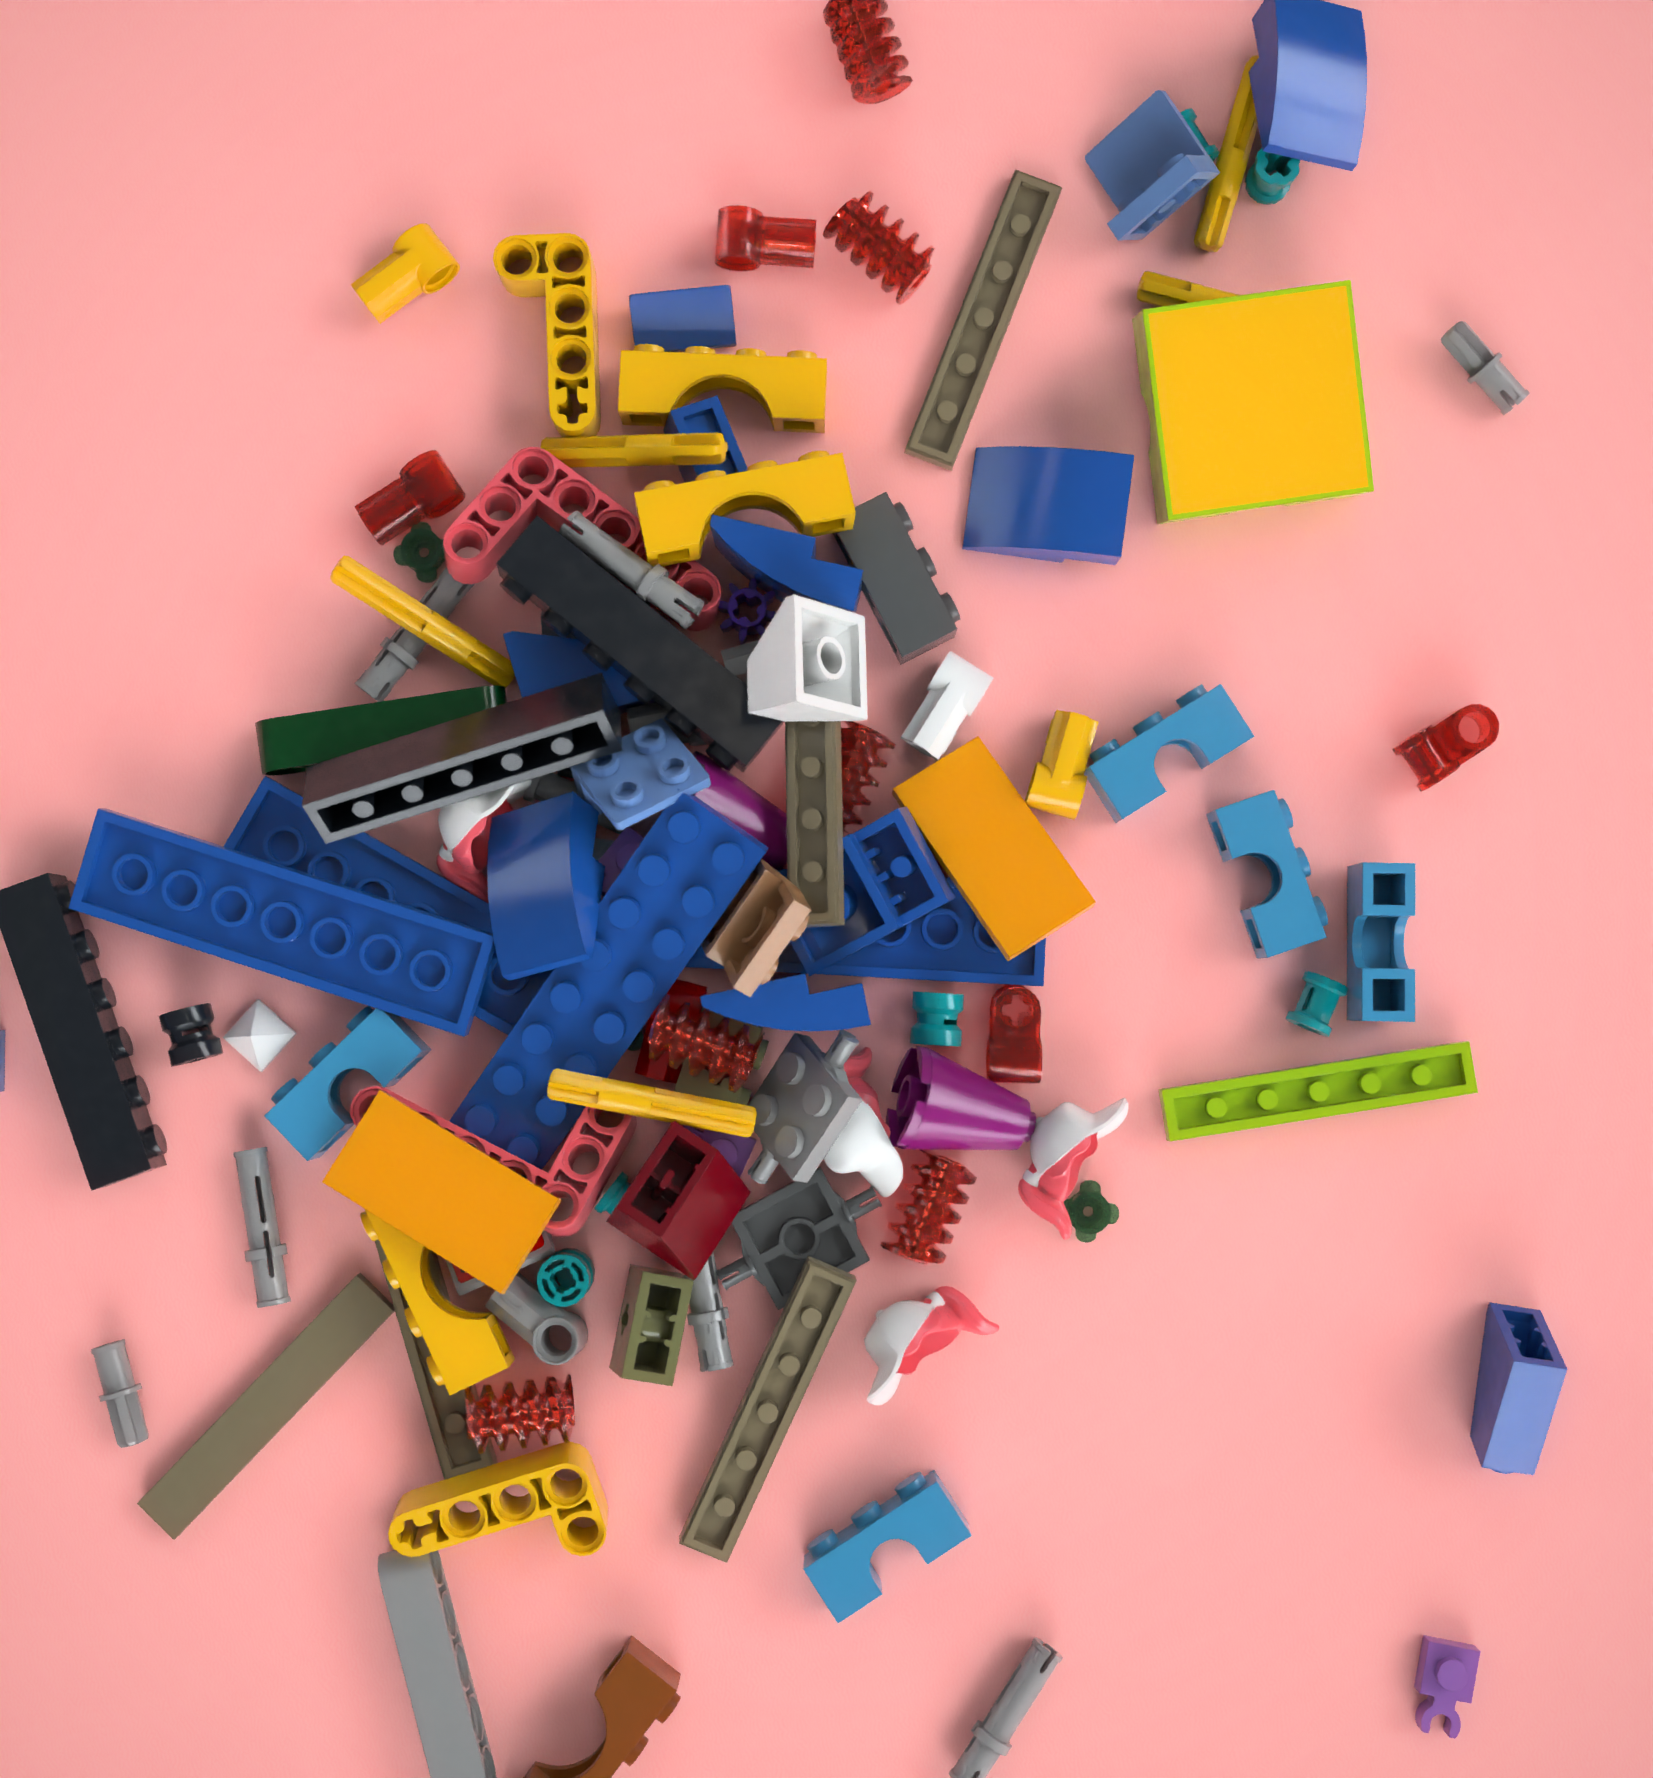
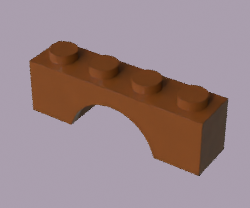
[523,1635,681,1778]

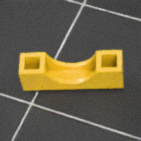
[618,344,827,433]
[634,450,856,567]
[360,1209,515,1395]

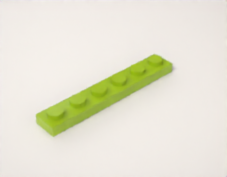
[1158,1041,1478,1142]

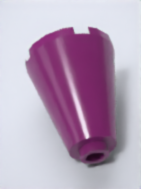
[692,751,787,870]
[886,1045,1036,1150]

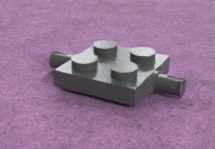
[716,1166,882,1310]

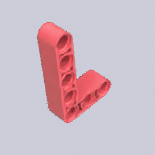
[443,447,721,631]
[350,1086,637,1237]

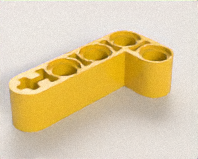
[493,233,601,437]
[388,1442,609,1557]

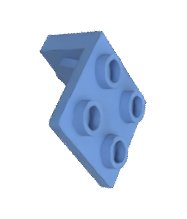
[1085,90,1220,241]
[570,718,711,830]

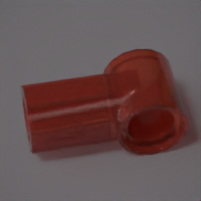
[714,205,817,271]
[354,450,466,546]

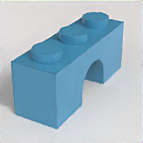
[1084,684,1254,823]
[1206,790,1328,959]
[1347,862,1416,1022]
[264,1006,432,1161]
[803,1470,972,1623]

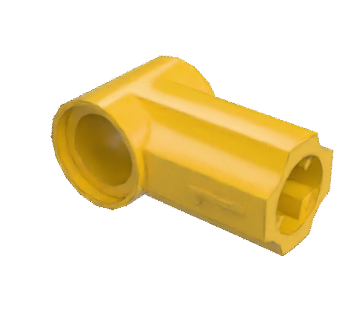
[350,223,460,324]
[1025,710,1099,820]

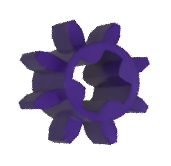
[718,578,776,645]

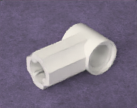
[901,651,994,761]

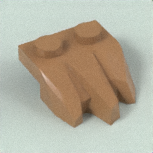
[701,859,811,997]

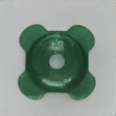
[393,522,445,583]
[1064,1180,1119,1243]

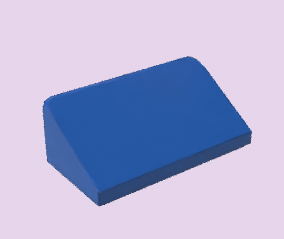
[629,285,737,352]

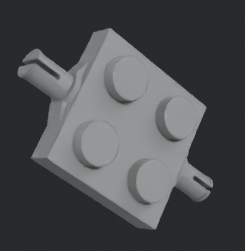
[748,1030,863,1184]

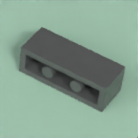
[832,492,961,665]

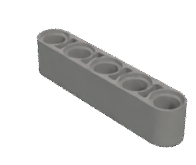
[378,1550,497,1778]

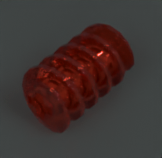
[823,0,913,104]
[823,190,935,305]
[841,721,896,834]
[647,994,766,1093]
[880,1150,977,1265]
[464,1374,575,1454]

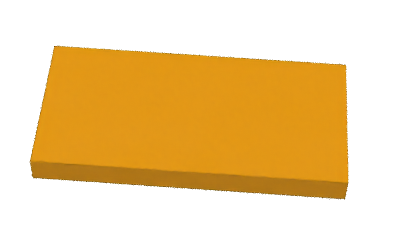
[892,736,1096,961]
[322,1090,562,1294]

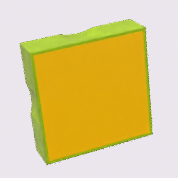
[1132,280,1374,524]

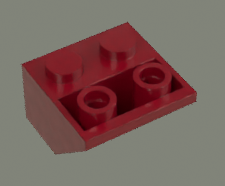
[606,1121,751,1280]

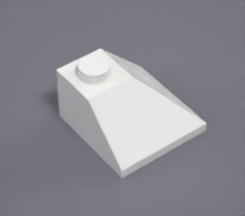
[747,595,868,722]

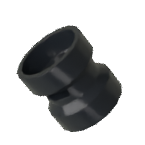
[158,1003,223,1067]

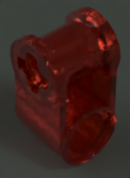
[1392,704,1499,792]
[986,985,1042,1084]

